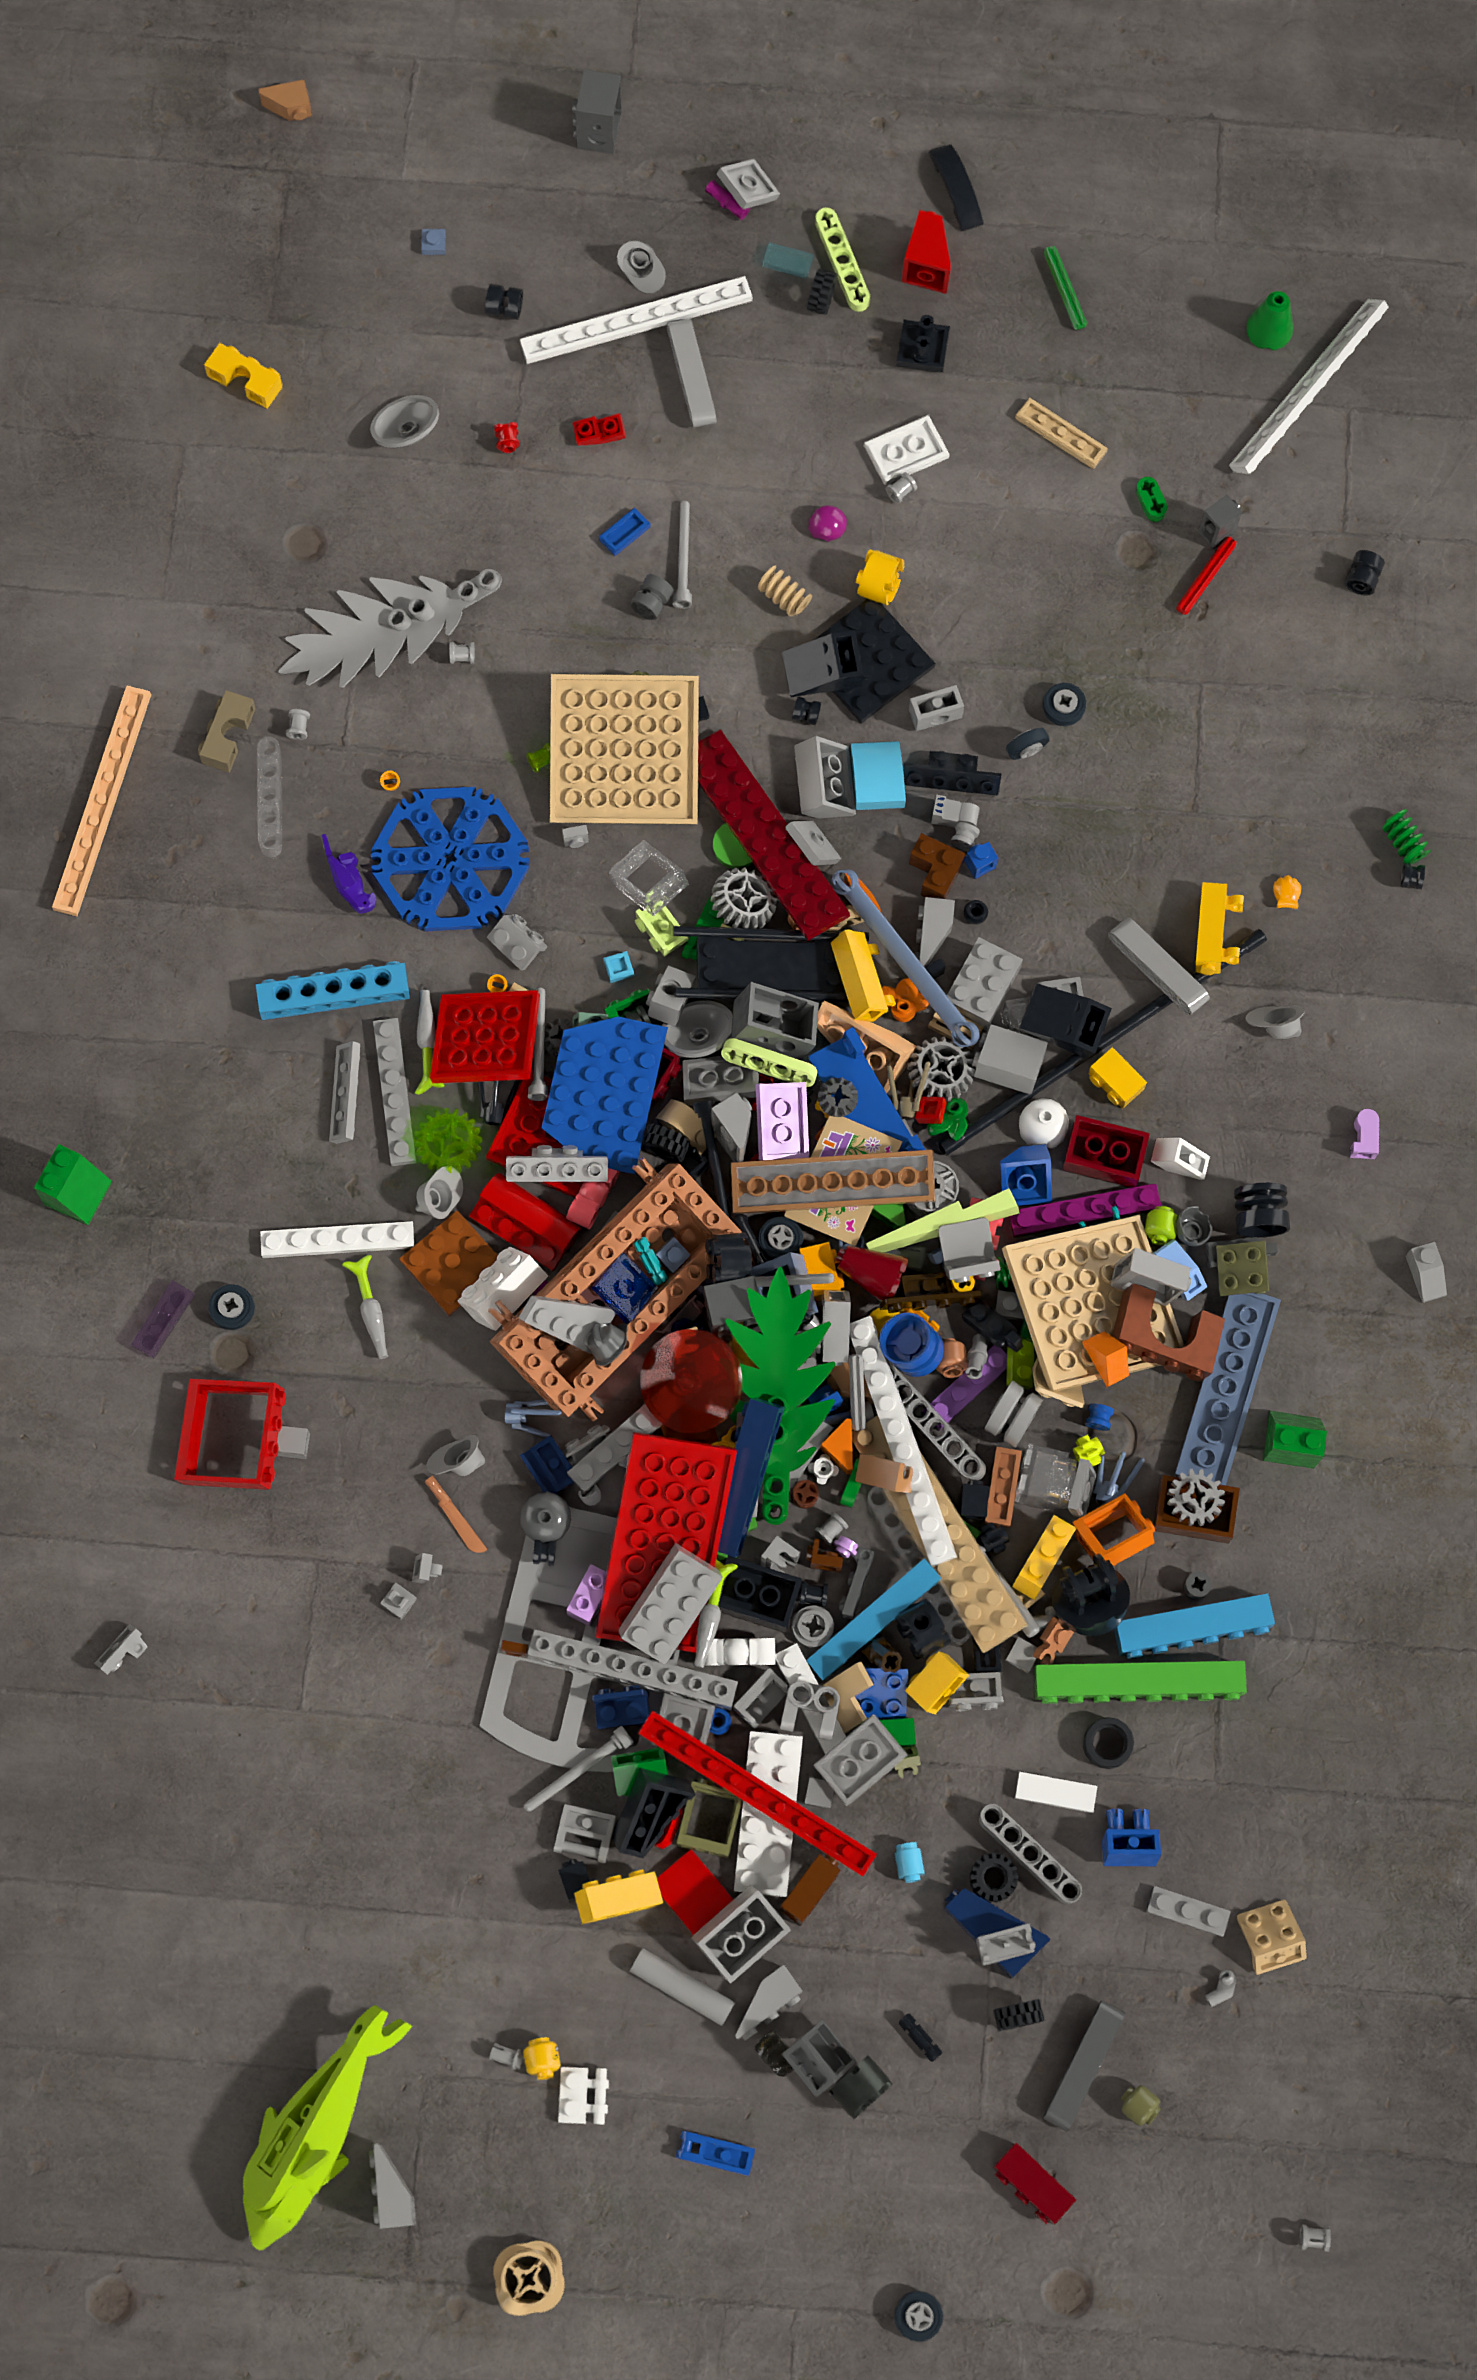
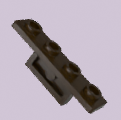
[879,1272,982,1313]

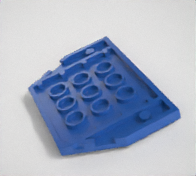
[542,1017,668,1175]

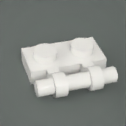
[558,2067,609,2124]

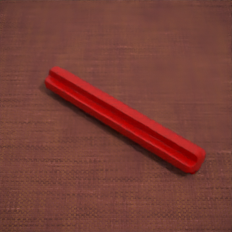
[1176,536,1237,615]

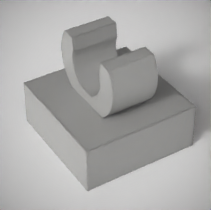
[412,1553,443,1583]
[380,1583,417,1620]

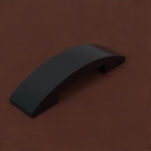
[929,144,984,232]

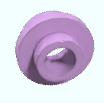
[833,1536,858,1558]

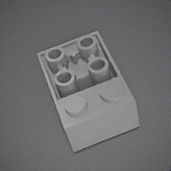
[369,2144,416,2229]

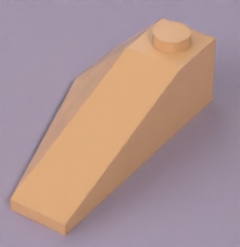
[817,1001,916,1093]

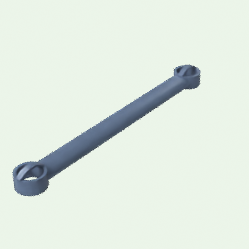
[831,869,979,1047]

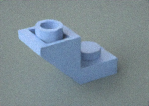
[1154,1239,1207,1301]

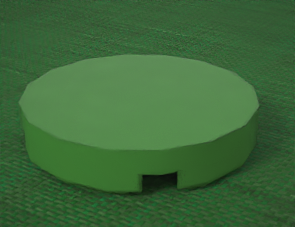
[713,823,753,869]

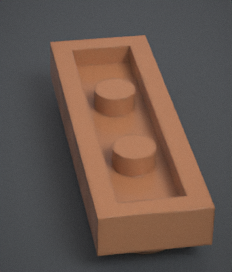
[984,1447,1022,1528]

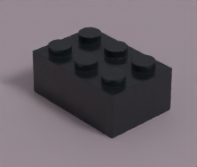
[718,1555,802,1633]

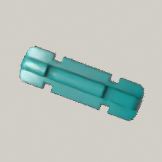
[633,1237,668,1285]

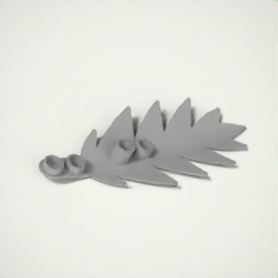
[278,569,502,688]

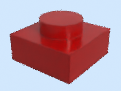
[915,1097,947,1124]

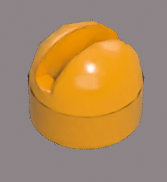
[380,771,400,791]
[487,974,508,992]

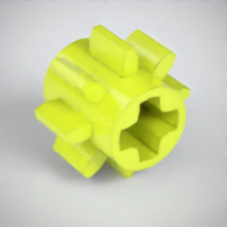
[1073,1434,1105,1467]

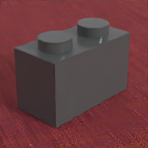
[1198,495,1242,549]

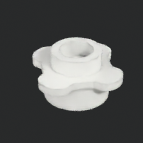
[808,1454,839,1485]

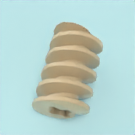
[758,565,812,617]

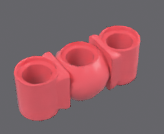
[566,1168,620,1229]

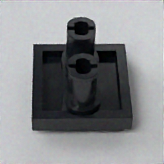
[896,315,950,373]

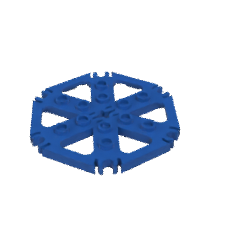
[371,787,530,931]

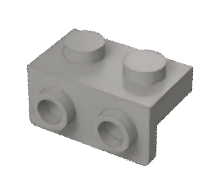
[487,914,548,971]
[949,1672,1003,1711]

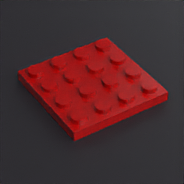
[430,990,540,1084]
[486,1071,583,1198]

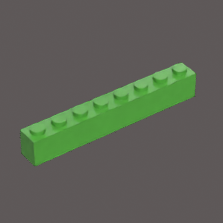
[1034,1661,1247,1704]

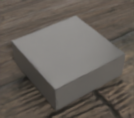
[1006,1637,1038,1673]
[805,1777,834,1809]

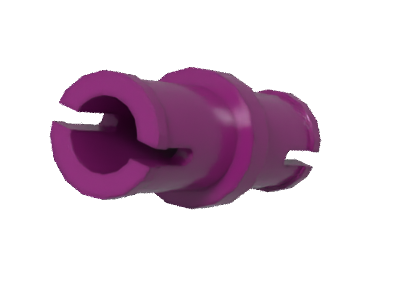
[705,179,750,220]

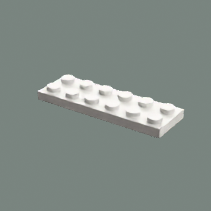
[734,1731,803,1897]

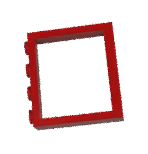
[174,1379,286,1490]

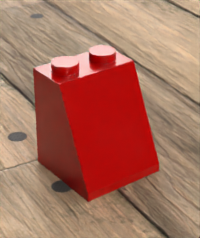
[902,210,951,294]

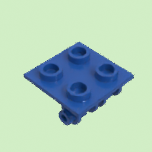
[855,1667,908,1719]

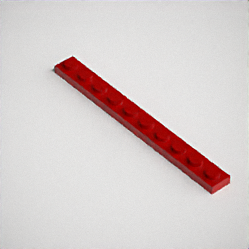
[639,1711,877,1877]

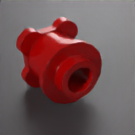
[494,422,520,453]

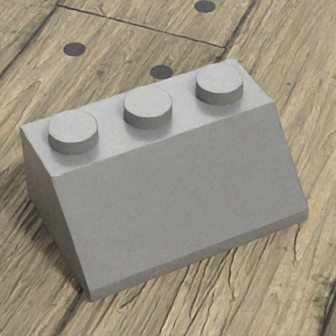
[794,736,856,819]
[711,1092,752,1163]

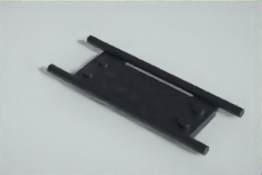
[672,926,869,1002]

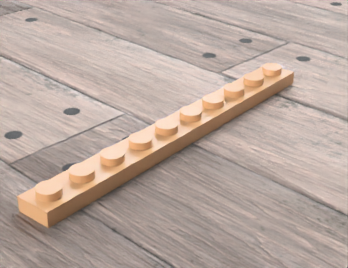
[52,686,151,916]

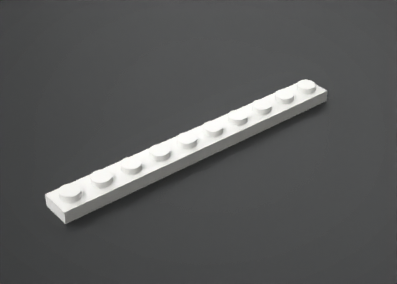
[520,276,752,364]
[1229,299,1388,474]
[849,1316,957,1566]

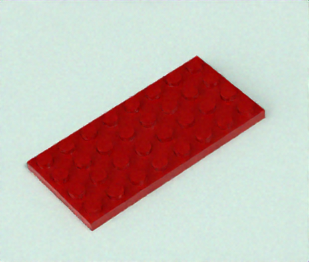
[595,1432,737,1652]

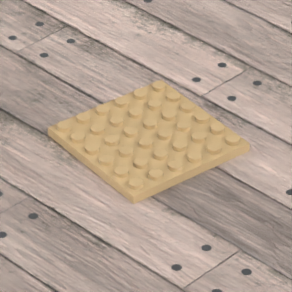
[550,674,699,824]
[1002,1215,1184,1392]

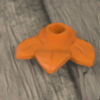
[882,978,929,1022]

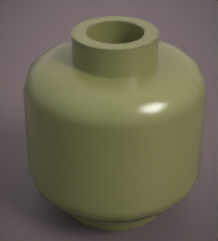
[1121,2085,1162,2126]

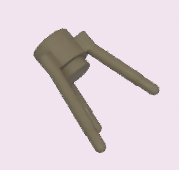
[887,1061,930,1119]

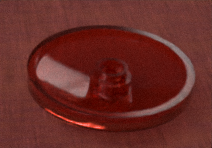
[640,1329,742,1433]

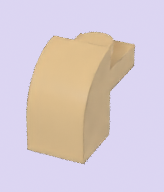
[656,1099,716,1155]

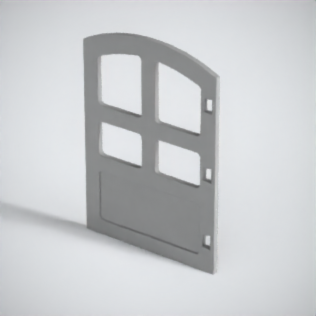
[479,1507,680,1772]

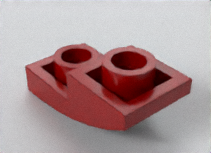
[572,413,627,445]

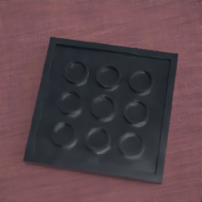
[812,599,936,724]

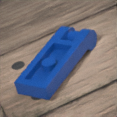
[675,2131,755,2176]

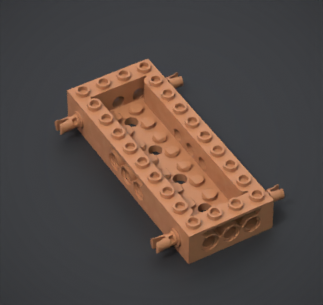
[488,1157,745,1422]

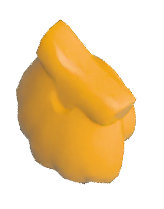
[1273,875,1301,909]

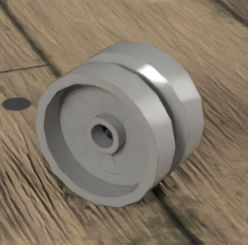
[984,1381,1044,1447]

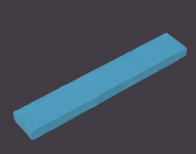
[806,1558,942,1681]

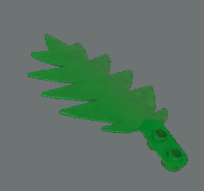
[719,1267,836,1525]

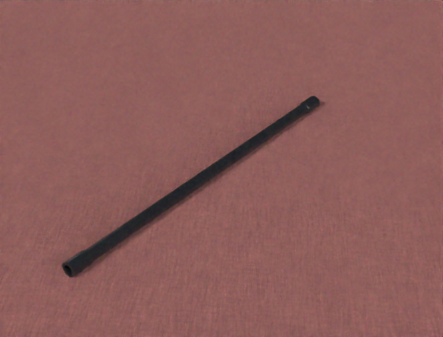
[938,929,1267,1156]

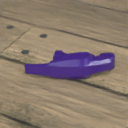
[322,834,376,914]

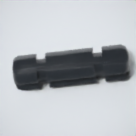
[898,2013,942,2062]

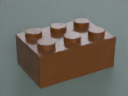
[1153,1475,1240,1544]

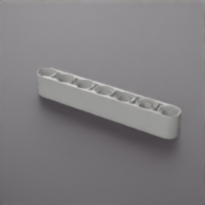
[887,1359,986,1480]

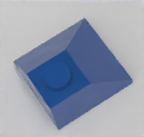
[1000,1144,1052,1206]

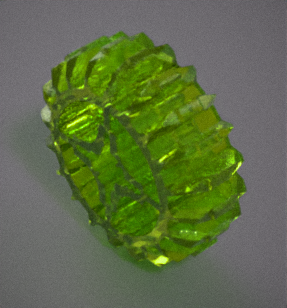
[414,1107,482,1173]

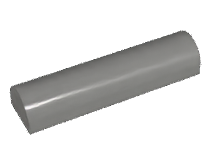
[630,1948,735,2026]

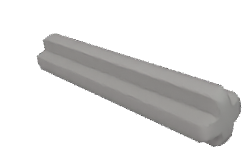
[849,1354,866,1430]

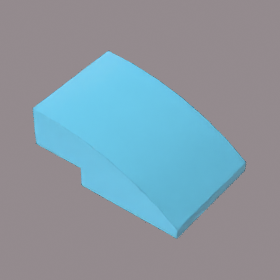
[850,741,906,810]

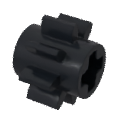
[977,1522,1010,1556]

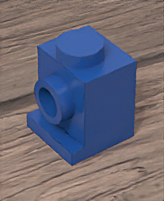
[964,842,998,879]

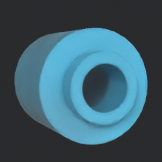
[894,1842,925,1883]

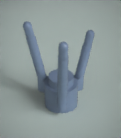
[505,1399,562,1438]
[1093,1451,1145,1504]

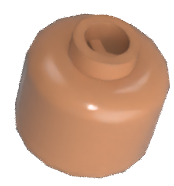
[936,1338,968,1378]

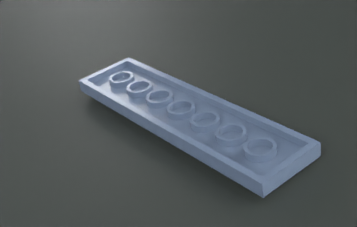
[1174,1293,1281,1485]

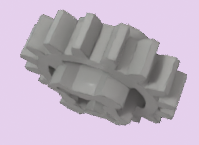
[1168,1469,1225,1526]

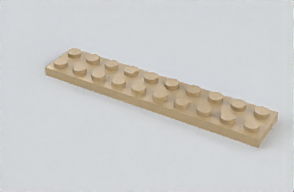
[852,1415,1028,1653]

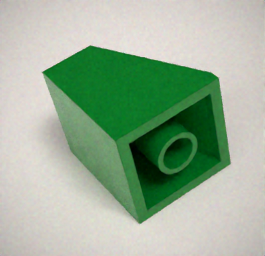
[34,1144,112,1225]
[1263,1411,1327,1469]

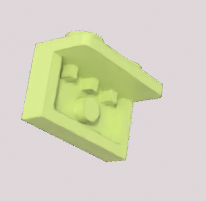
[635,899,689,957]

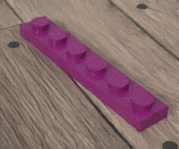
[1009,1183,1162,1238]

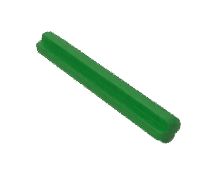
[1044,246,1087,330]

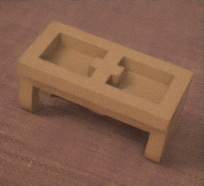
[855,1453,913,1493]

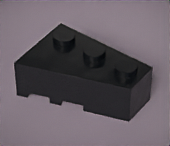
[612,1768,696,1858]

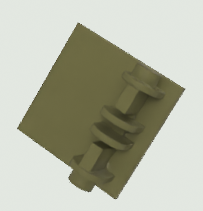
[1216,1241,1269,1296]

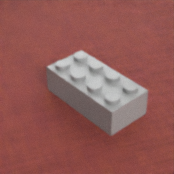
[618,1543,723,1665]

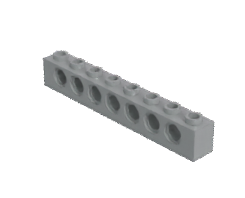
[528,1629,738,1711]

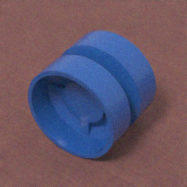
[879,1313,944,1377]

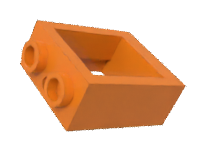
[1072,1493,1155,1566]

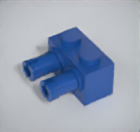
[1102,1809,1161,1866]

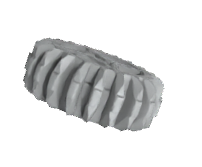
[710,867,777,929]
[907,1036,975,1102]

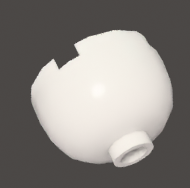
[1019,1098,1069,1149]

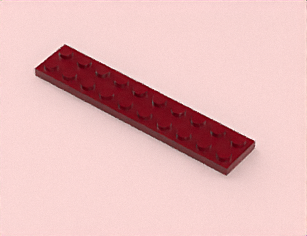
[698,729,850,941]

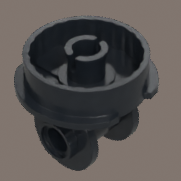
[1052,1553,1130,1636]

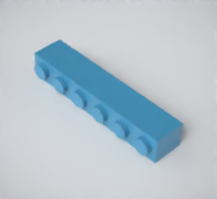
[1114,1594,1275,1659]

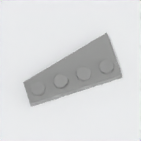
[519,1295,618,1354]

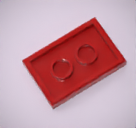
[657,1849,734,1935]

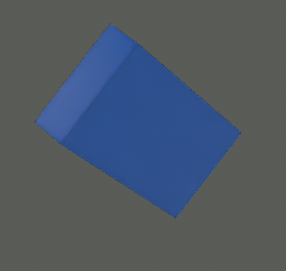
[599,507,651,556]

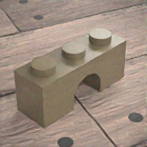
[198,690,256,773]

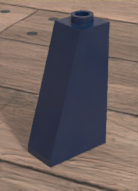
[944,1888,1051,1979]

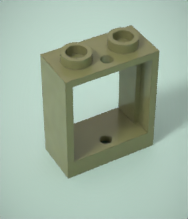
[677,1779,742,1859]

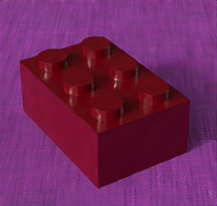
[1062,1115,1150,1188]

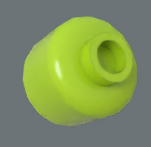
[1144,1206,1178,1246]

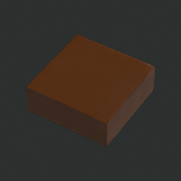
[501,1640,529,1658]

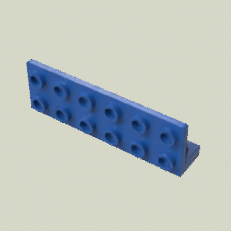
[808,1027,926,1152]

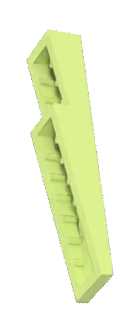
[866,1189,1020,1252]

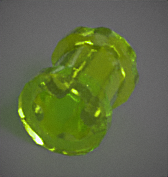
[526,742,551,773]

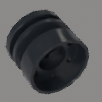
[1234,1182,1290,1238]

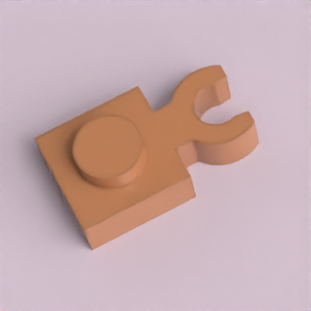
[1033,1617,1074,1665]

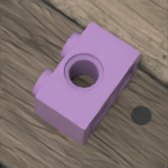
[566,1564,607,1627]

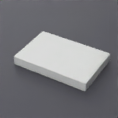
[864,415,949,485]

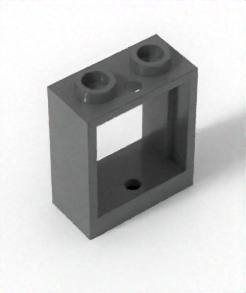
[782,2019,856,2097]

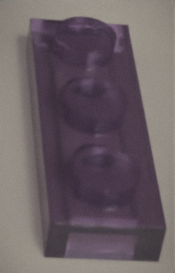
[131,1280,195,1359]

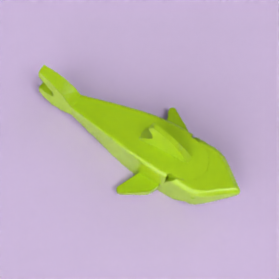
[243,2005,412,2250]

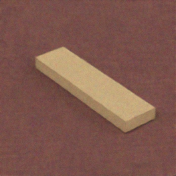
[1015,397,1108,469]

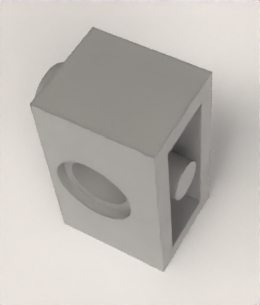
[908,685,964,731]
[646,966,696,1026]

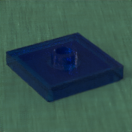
[592,1252,658,1324]

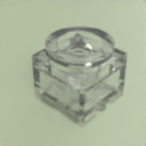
[1014,1444,1077,1512]

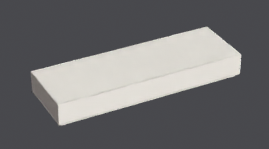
[1015,1772,1097,1813]

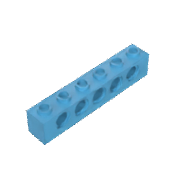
[256,961,410,1020]

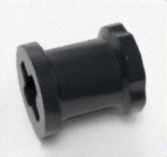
[800,1581,828,1607]

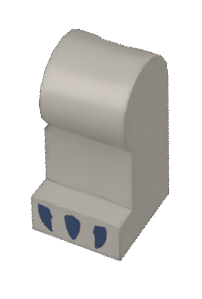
[931,795,980,827]

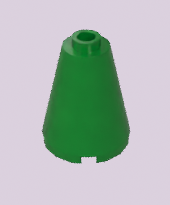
[1247,291,1294,350]

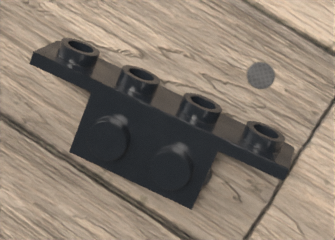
[903,751,1002,796]

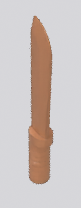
[425,1476,487,1553]

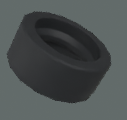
[1083,1717,1134,1769]

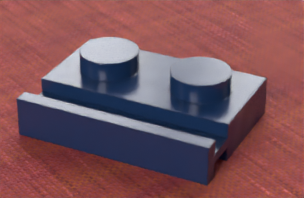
[520,1435,574,1494]

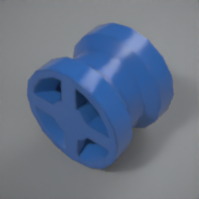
[1085,1403,1114,1431]

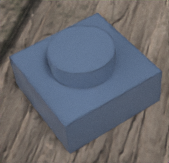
[421,229,446,255]
[655,1237,691,1273]

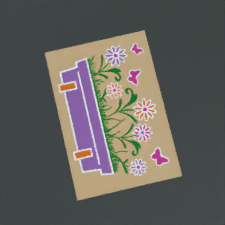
[784,1116,902,1246]

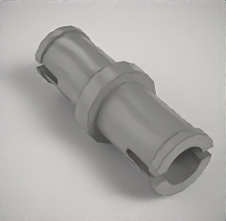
[966,1334,989,1379]

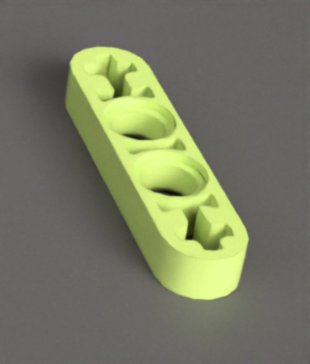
[721,1038,817,1087]

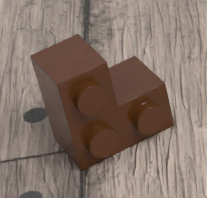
[909,833,966,899]

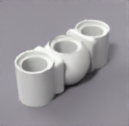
[705,1638,775,1665]

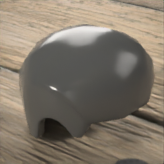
[1176,1206,1212,1247]

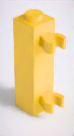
[1195,882,1244,975]
[831,930,896,1022]

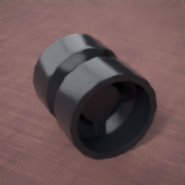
[485,283,523,320]
[1345,550,1385,596]

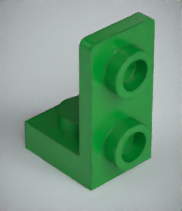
[604,989,651,1019]

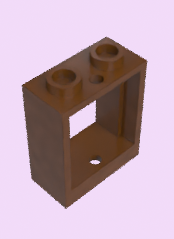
[780,1854,841,1926]

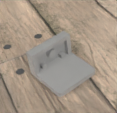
[938,1217,1000,1283]

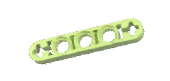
[815,208,870,312]

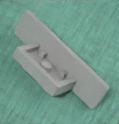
[506,1145,608,1182]

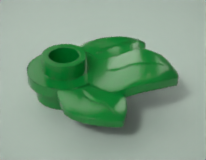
[927,1098,968,1141]

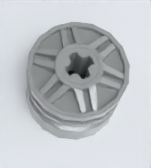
[904,1161,959,1220]

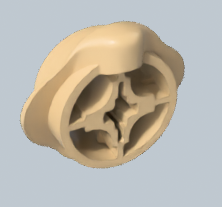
[494,2241,565,2316]

